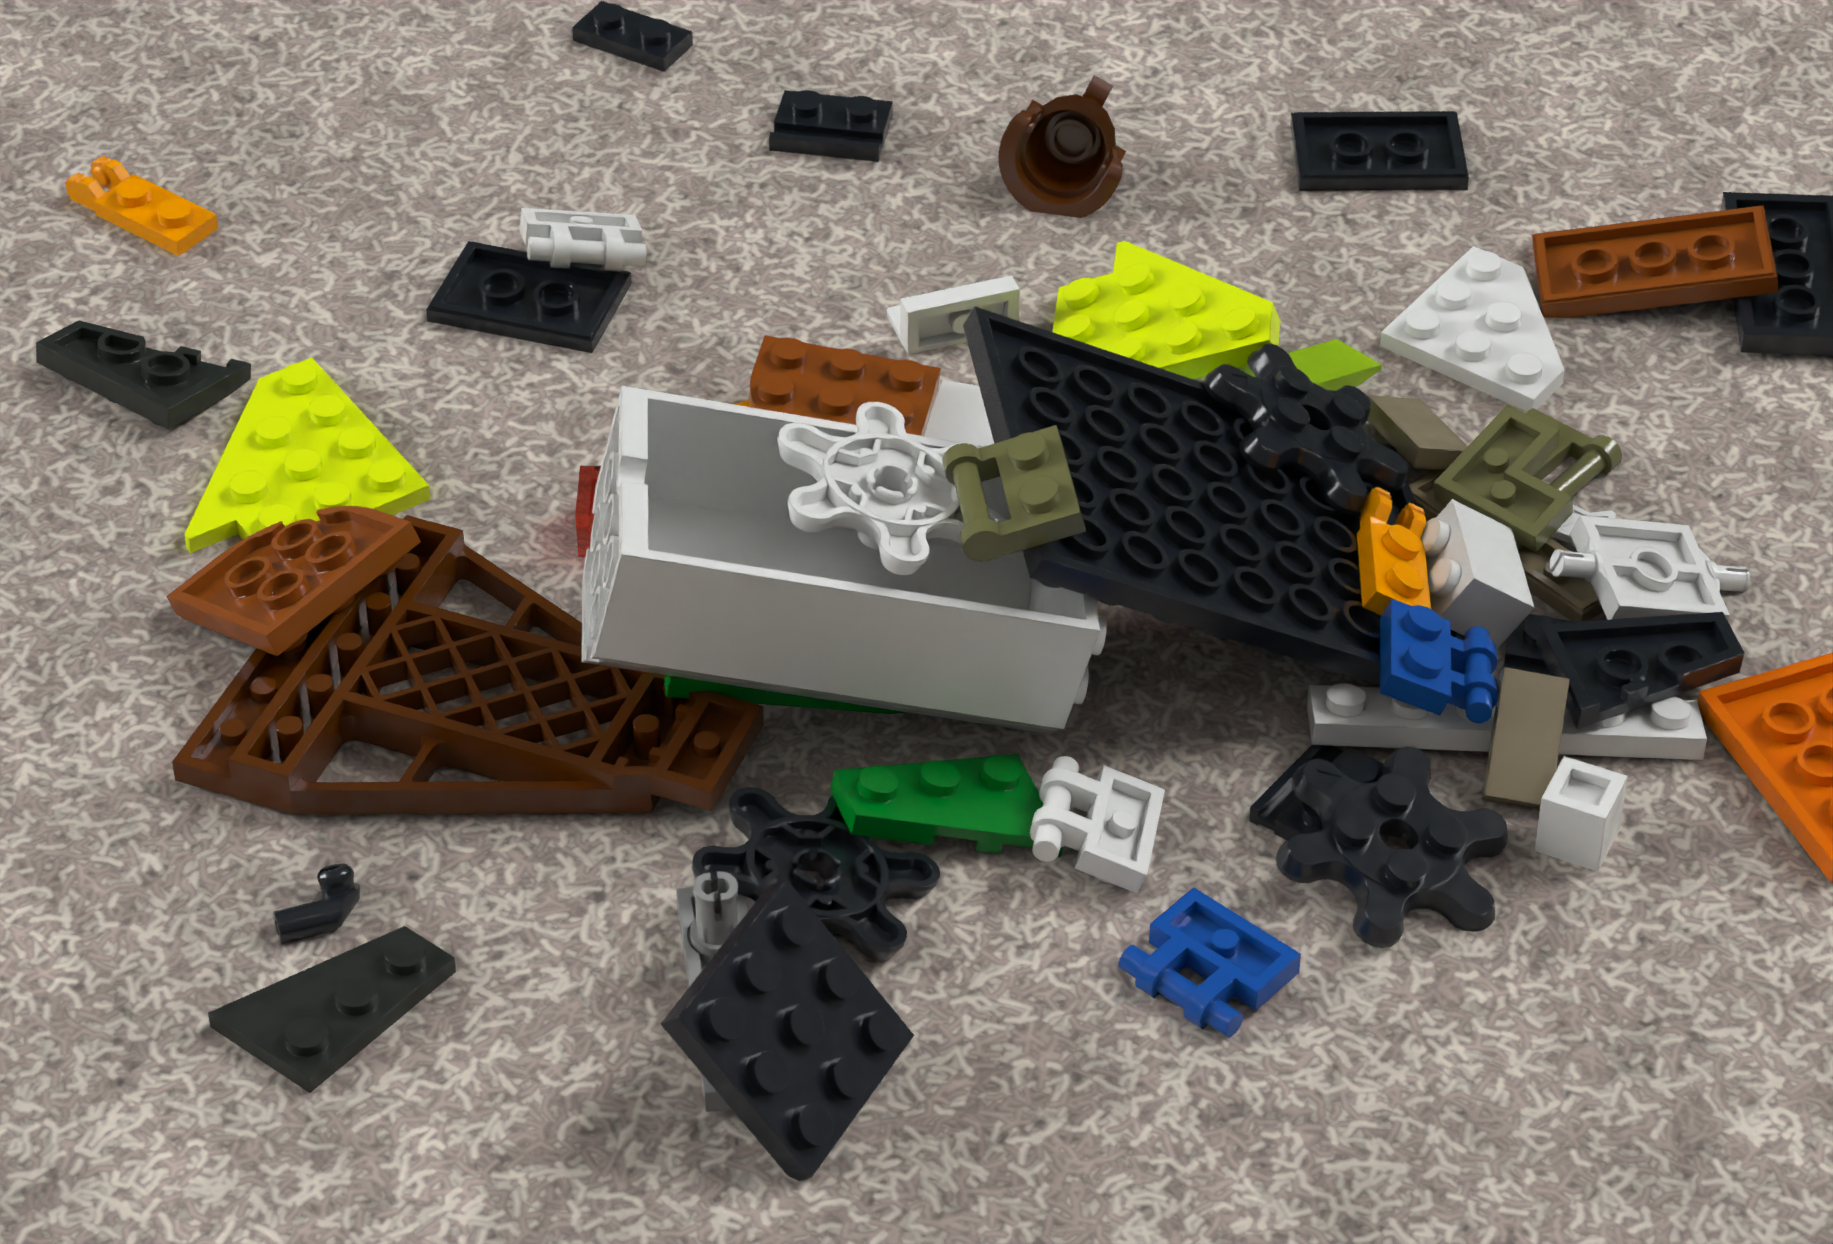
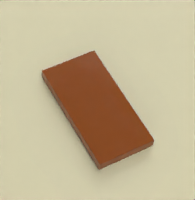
[1532,206,1778,318]

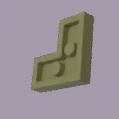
[1434,405,1573,553]

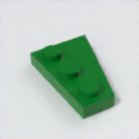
[830,754,1064,857]

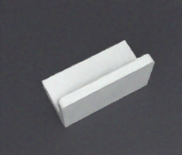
[887,275,1020,355]

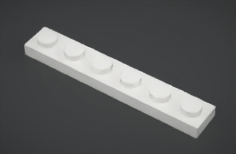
[1307,683,1707,760]

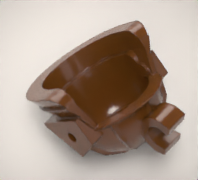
[998,75,1126,218]

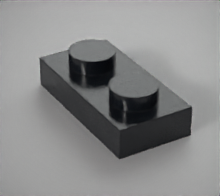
[572,1,693,72]

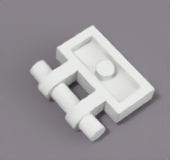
[520,208,646,271]
[1030,756,1165,893]

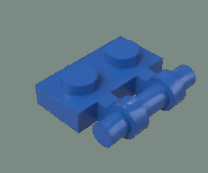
[1380,598,1499,724]
[1118,887,1301,1037]

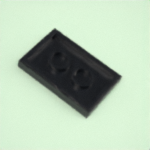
[1290,111,1469,191]
[426,241,632,353]

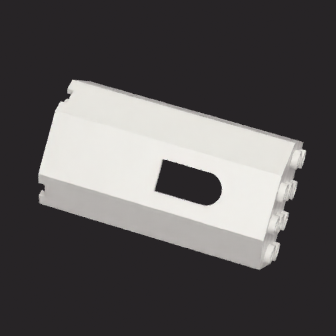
[582,386,1107,733]

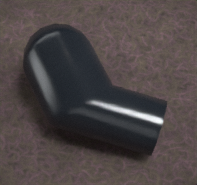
[273,863,360,944]

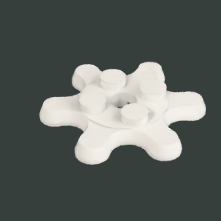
[777,402,1005,575]

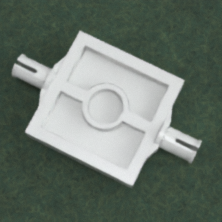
[1550,515,1750,620]

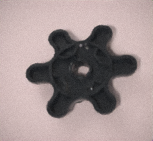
[1203,344,1409,515]
[1275,747,1508,948]
[692,787,940,961]

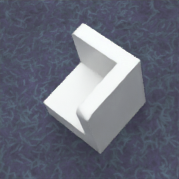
[1535,756,1628,872]

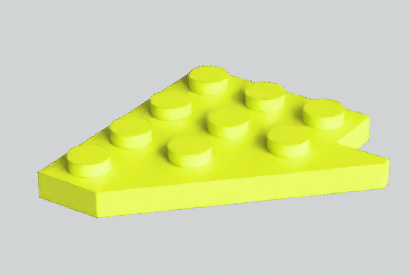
[1052,241,1281,379]
[184,357,431,553]

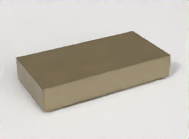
[1368,395,1468,470]
[1482,667,1570,809]

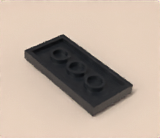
[1720,192,1833,356]

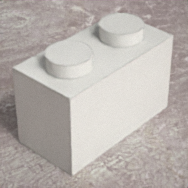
[1420,499,1535,649]

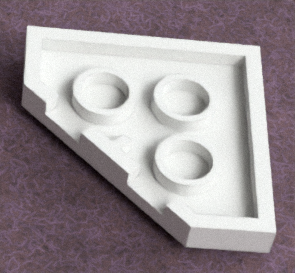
[1380,246,1565,412]

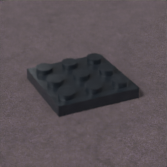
[661,879,914,1181]

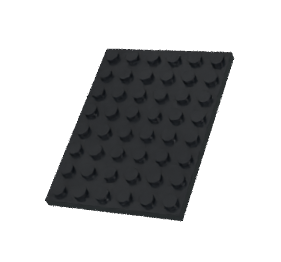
[963,306,1464,688]

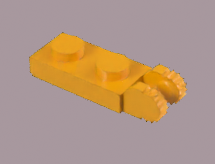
[65,155,218,256]
[1357,487,1431,616]

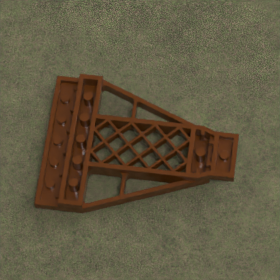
[172,515,764,815]

